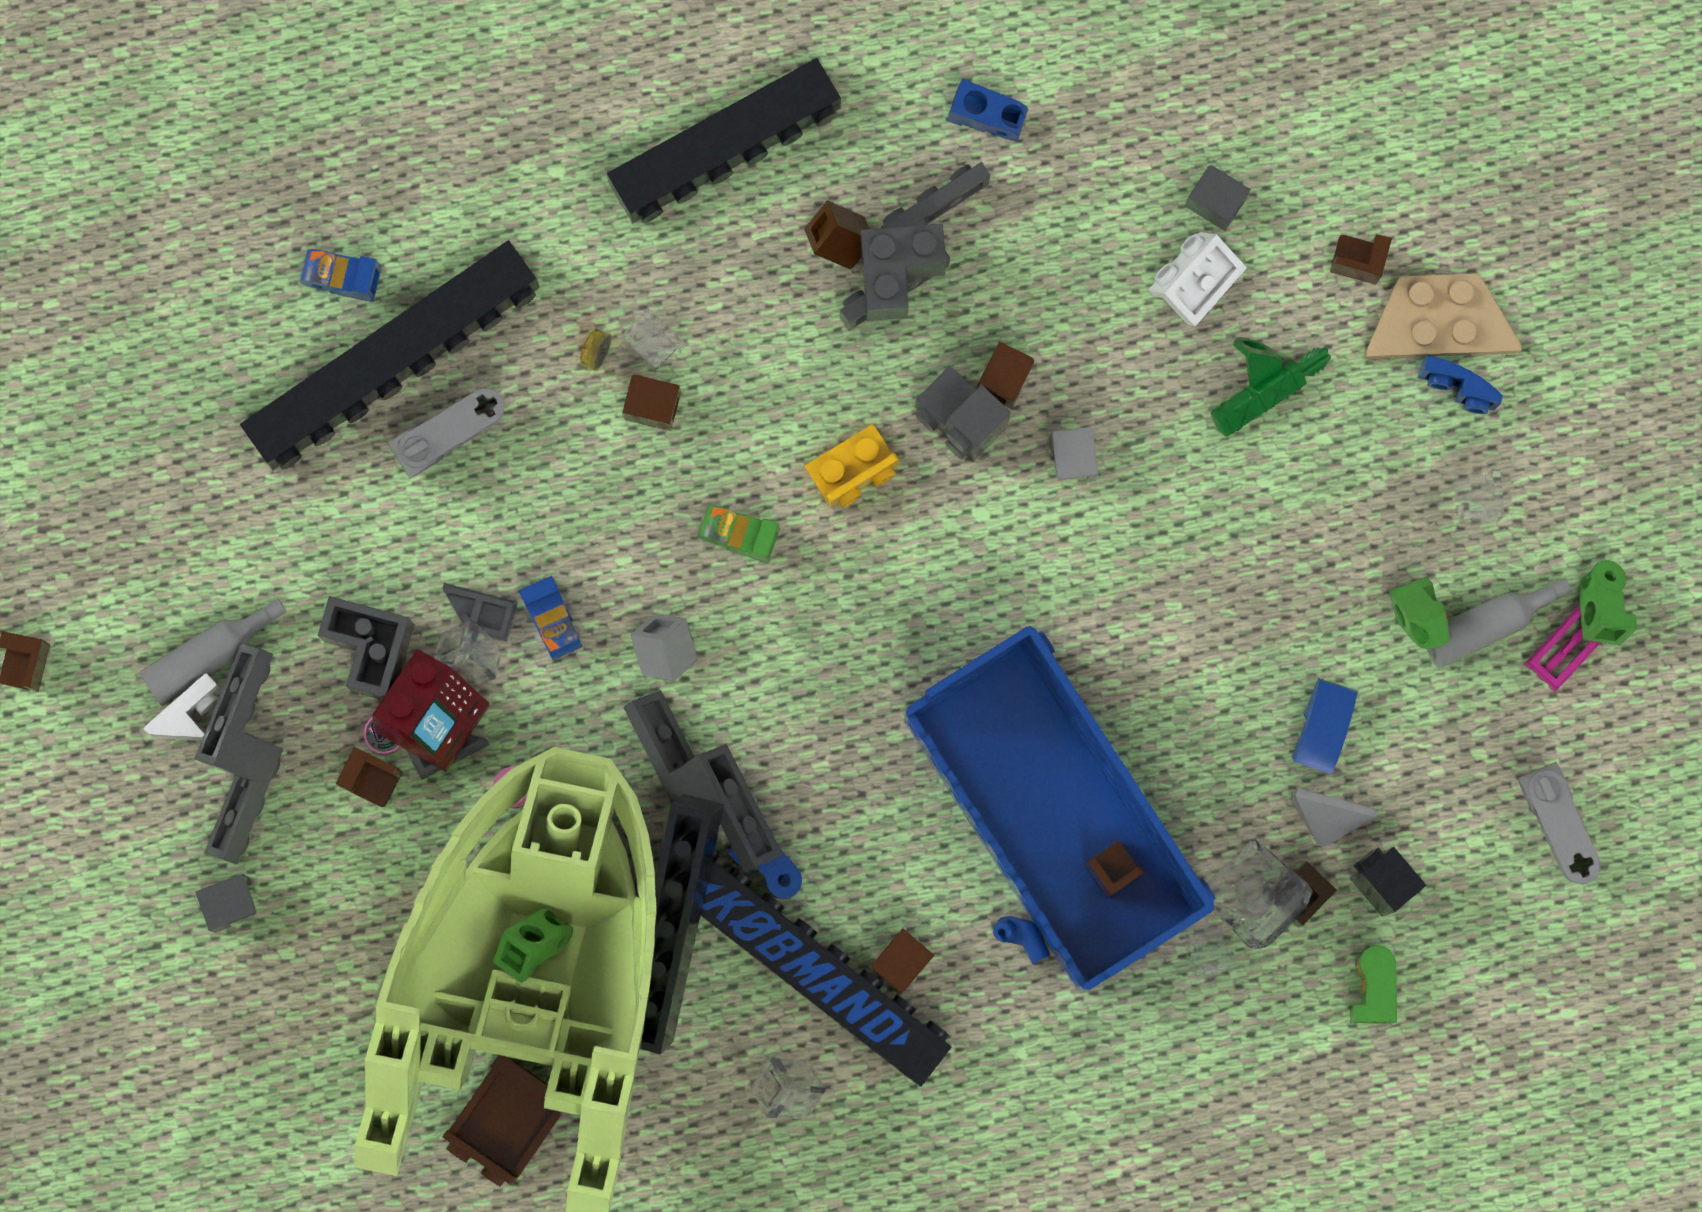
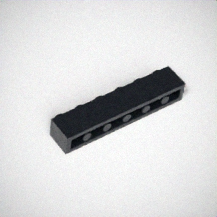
[607,58,841,224]
[640,794,724,1055]

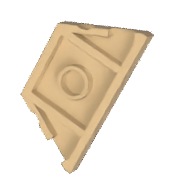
[1365,273,1522,359]

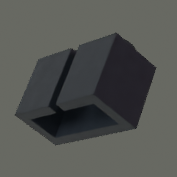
[1350,847,1427,917]

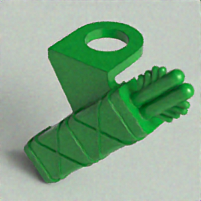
[1211,337,1331,437]

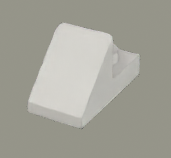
[144,673,223,741]

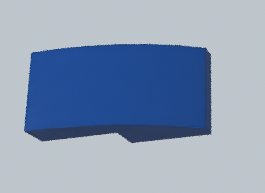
[1418,355,1503,414]
[1292,678,1358,774]

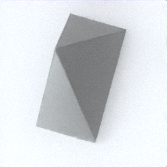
[1290,788,1378,847]

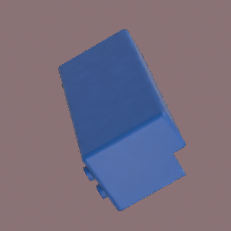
[905,626,1216,992]

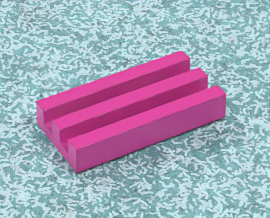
[1524,605,1601,692]

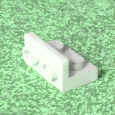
[1148,232,1247,327]

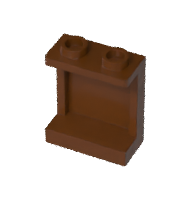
[442,1055,564,1187]

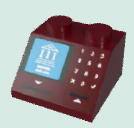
[372,649,489,772]

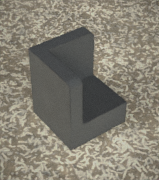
[1185,165,1251,231]
[195,874,256,933]

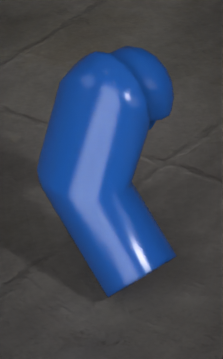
[993,916,1050,964]

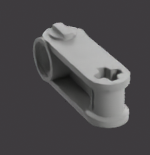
[388,388,504,478]
[1518,762,1601,884]

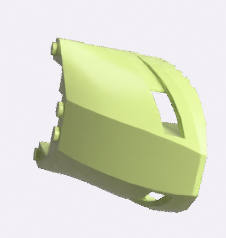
[354,747,656,1212]

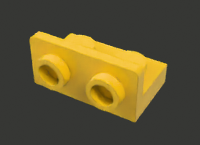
[804,424,899,509]

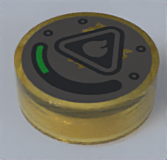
[580,328,612,371]

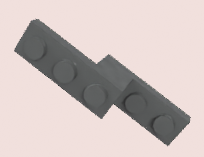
[840,162,990,331]
[194,644,283,865]
[623,690,783,873]

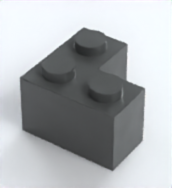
[860,224,946,321]
[915,365,1011,462]
[317,596,415,700]

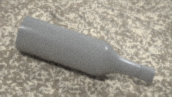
[1427,578,1572,669]
[140,599,287,706]

